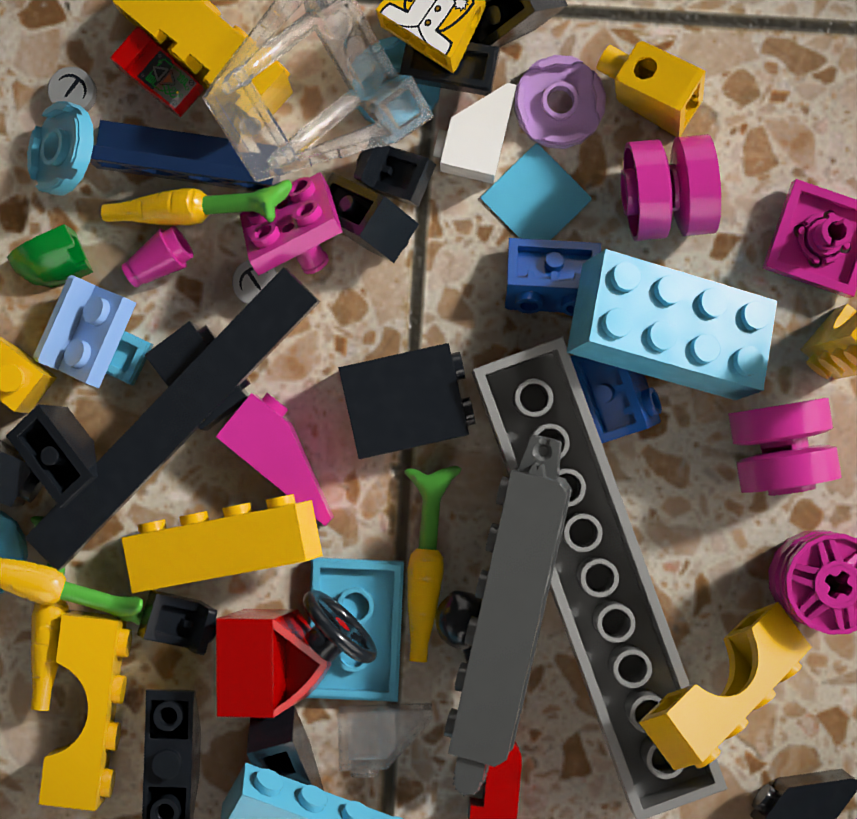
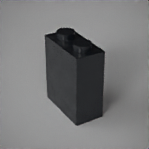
[338,343,476,459]

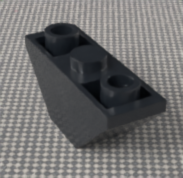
[142,689,201,819]

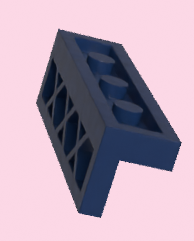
[90,120,284,192]

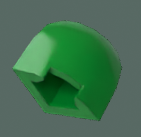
[7,224,93,287]

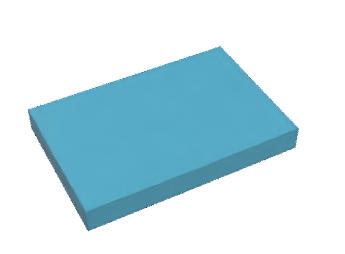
[306,557,404,702]

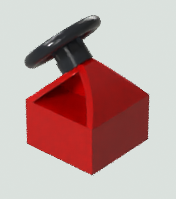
[216,590,377,718]

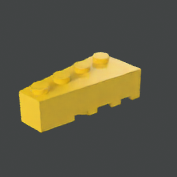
[112,0,293,133]

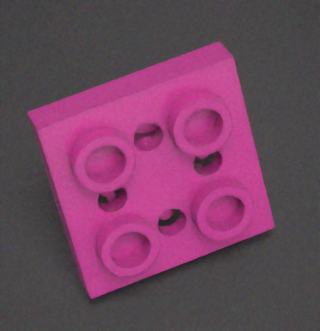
[239,172,343,276]
[762,179,857,298]

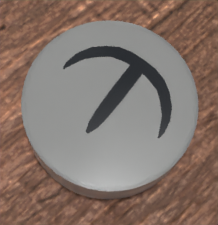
[48,67,97,112]
[232,260,277,305]

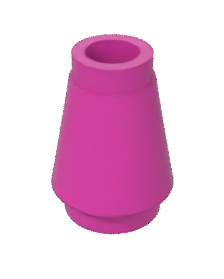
[121,226,194,288]

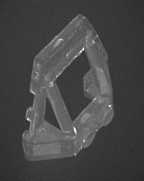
[202,0,434,182]

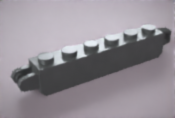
[444,435,572,796]

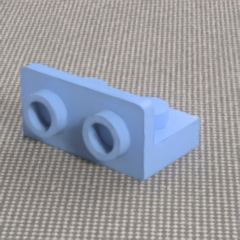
[33,275,136,388]

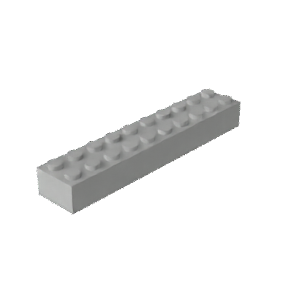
[472,337,728,819]

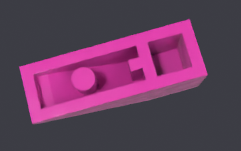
[216,393,334,526]

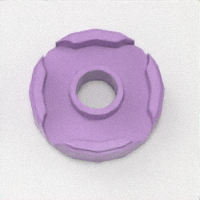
[514,55,606,149]

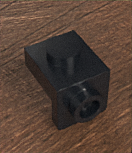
[354,135,436,207]
[137,590,217,655]

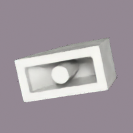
[433,83,517,184]

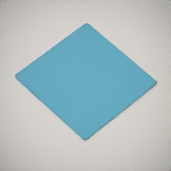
[481,143,592,240]

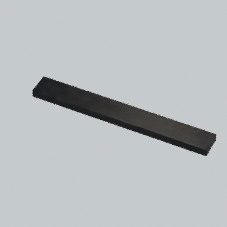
[25,267,320,571]

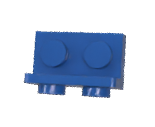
[505,238,601,316]
[570,355,662,444]

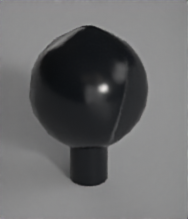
[435,590,482,664]

